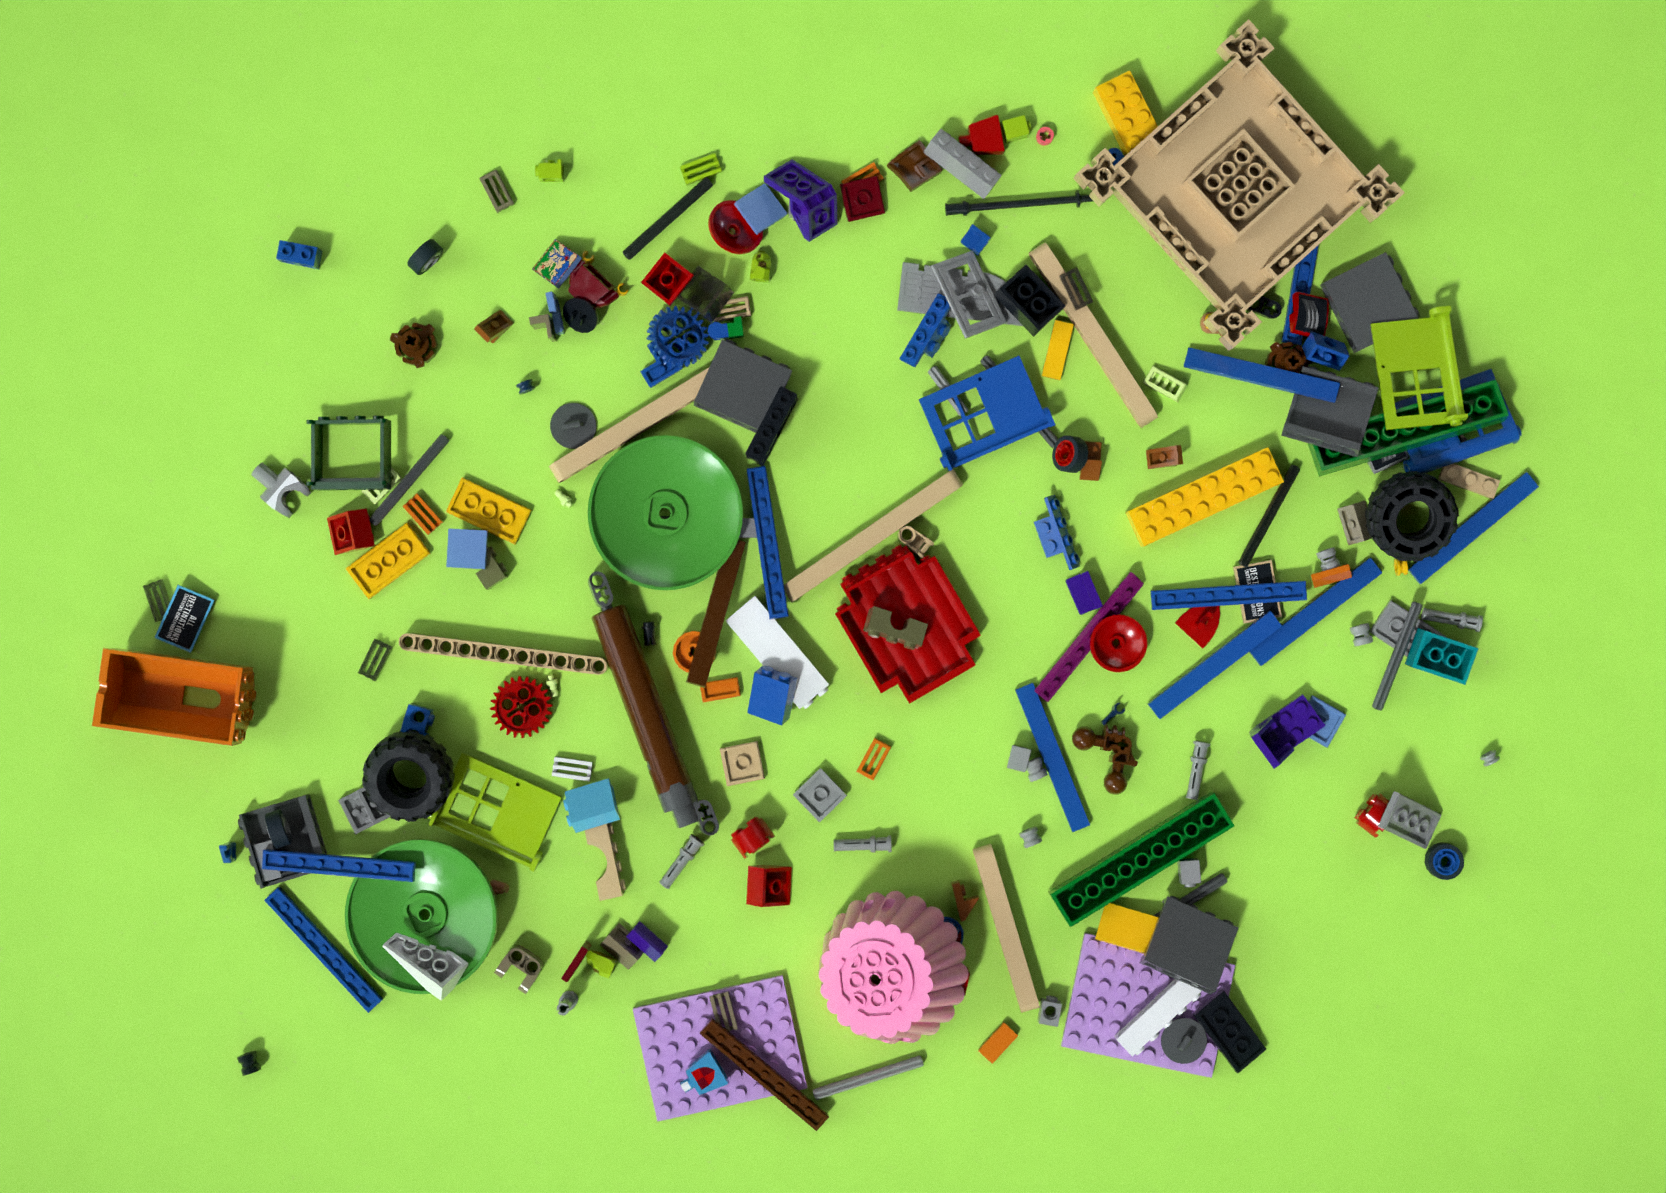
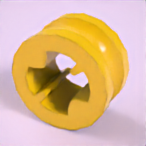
[1394,559,1408,576]

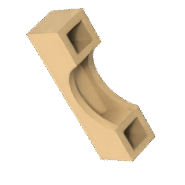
[585,823,626,901]

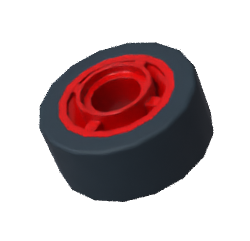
[1052,436,1088,473]

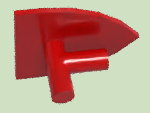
[1175,606,1220,649]

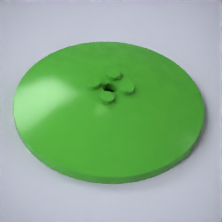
[588,435,743,590]
[345,839,498,994]

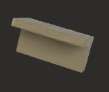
[529,314,556,342]
[1337,501,1372,545]
[600,923,644,969]

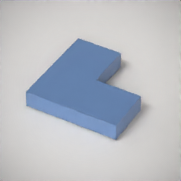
[545,291,565,335]

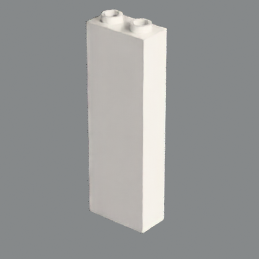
[726,596,829,709]

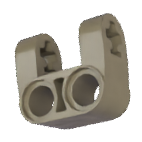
[494,945,543,994]

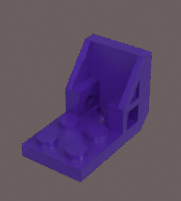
[764,159,838,242]
[1249,694,1325,769]

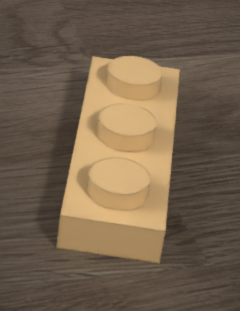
[1438,464,1500,499]

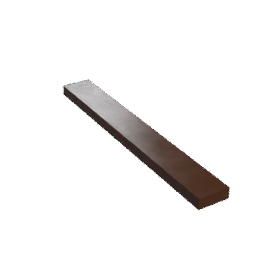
[686,540,746,688]
[699,1018,829,1131]

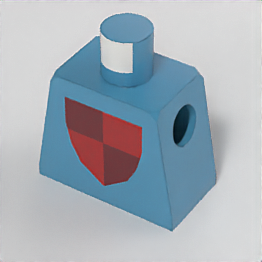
[680,1048,729,1095]

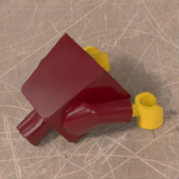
[568,251,629,309]

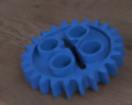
[646,306,709,368]

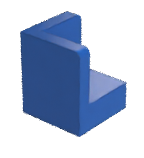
[961,224,991,256]

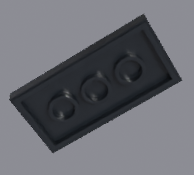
[1192,989,1267,1073]

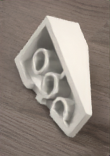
[383,933,468,1001]

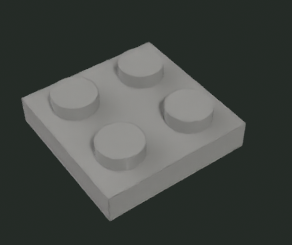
[793,768,847,823]

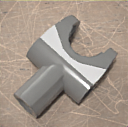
[251,462,311,518]

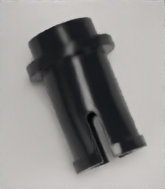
[641,622,657,646]

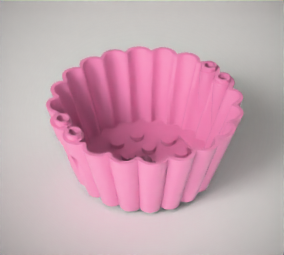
[819,891,968,1044]

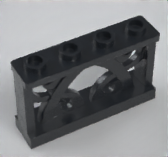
[745,386,798,466]

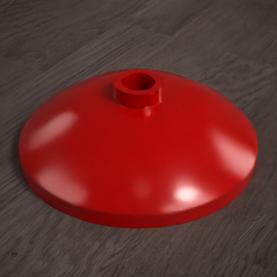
[708,200,763,254]
[1090,615,1147,672]

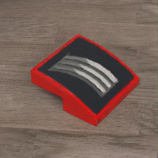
[1289,292,1329,336]

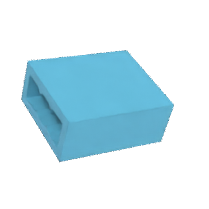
[563,778,620,833]

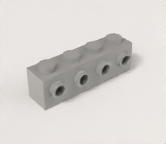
[923,129,1002,199]

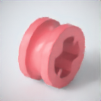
[1036,127,1054,146]

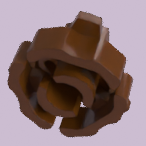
[390,323,438,368]
[1265,342,1313,374]

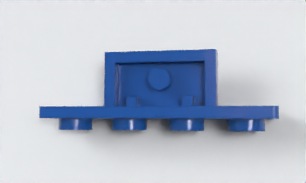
[900,294,952,367]
[1034,495,1080,570]

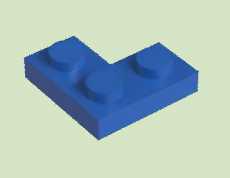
[640,343,683,389]

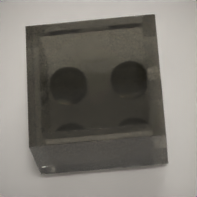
[677,266,734,324]

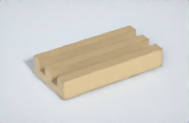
[710,296,751,322]

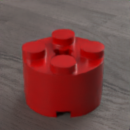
[1354,793,1390,838]
[731,817,775,859]

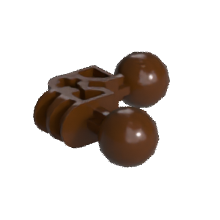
[1072,723,1138,795]

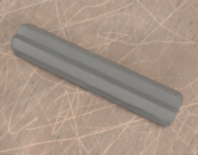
[928,366,968,416]

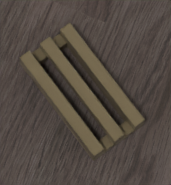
[479,170,514,213]
[709,991,738,1032]

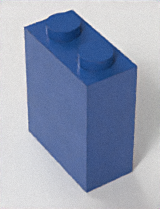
[747,666,797,725]

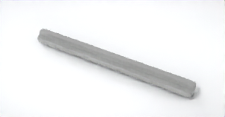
[813,1056,924,1100]

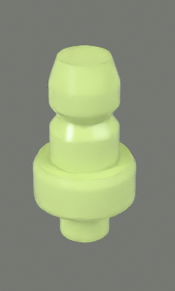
[555,489,573,508]
[546,674,558,697]

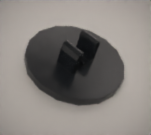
[563,297,598,333]

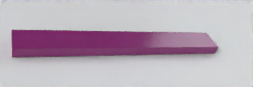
[1034,572,1144,702]

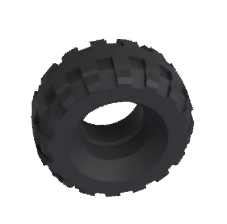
[1365,471,1459,562]
[362,730,455,822]

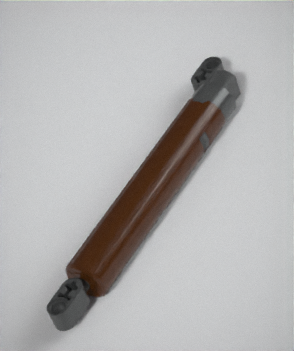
[588,571,719,835]

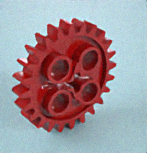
[490,676,553,738]

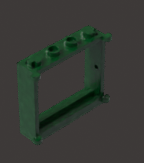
[306,416,391,491]

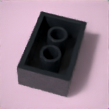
[994,265,1065,337]

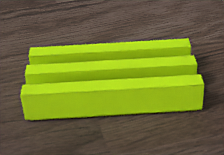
[679,153,722,186]

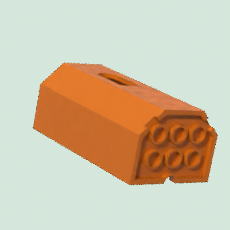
[92,648,256,746]

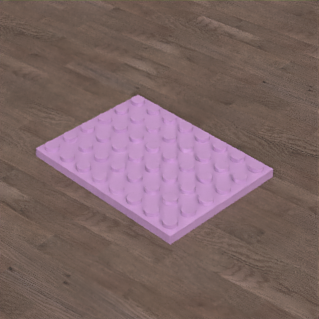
[1061,933,1235,1078]
[633,975,807,1122]

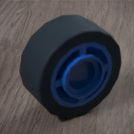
[1424,842,1464,880]

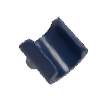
[1101,703,1125,725]

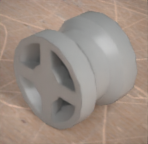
[1019,826,1042,848]

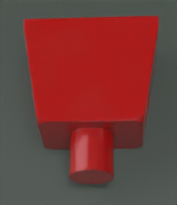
[958,115,1005,155]

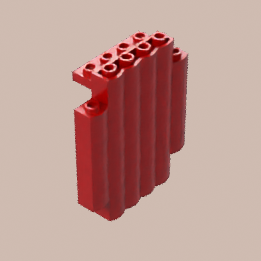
[835,544,981,704]

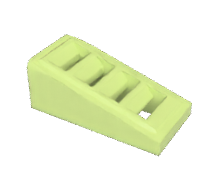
[1143,366,1187,403]
[362,467,403,505]

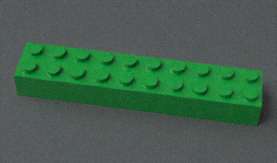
[1308,380,1509,477]
[1048,792,1234,928]

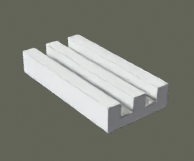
[552,757,593,781]

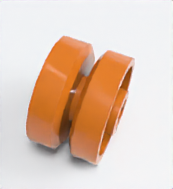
[673,631,716,673]

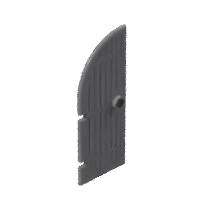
[897,262,1023,326]

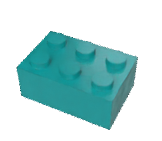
[1405,628,1479,685]

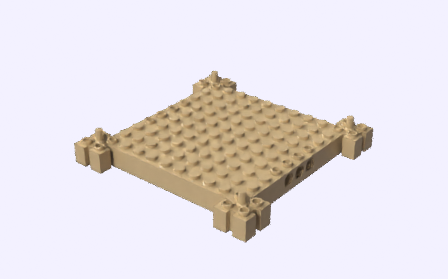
[1073,19,1405,351]

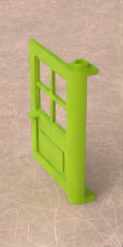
[1370,305,1468,430]
[428,753,562,872]

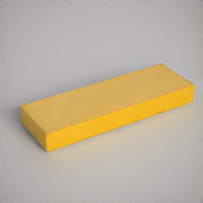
[1041,320,1074,381]

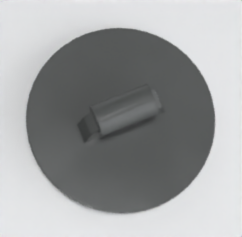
[550,403,596,449]
[1161,1018,1207,1064]

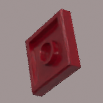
[840,175,885,222]
[561,941,592,982]

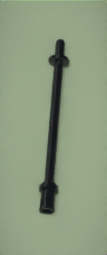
[945,190,1094,216]

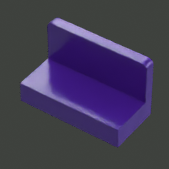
[1065,571,1103,615]
[626,921,668,962]

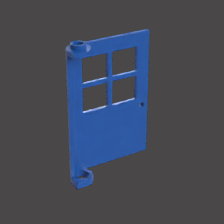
[919,356,1055,471]
[1395,369,1522,473]

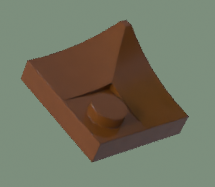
[887,140,942,192]

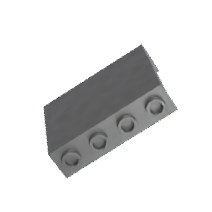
[1320,252,1420,353]
[693,340,792,433]
[1281,366,1379,457]
[238,794,327,889]
[1139,896,1238,994]

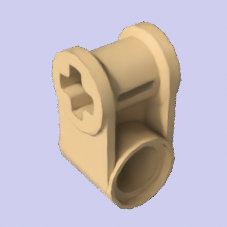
[897,526,935,558]

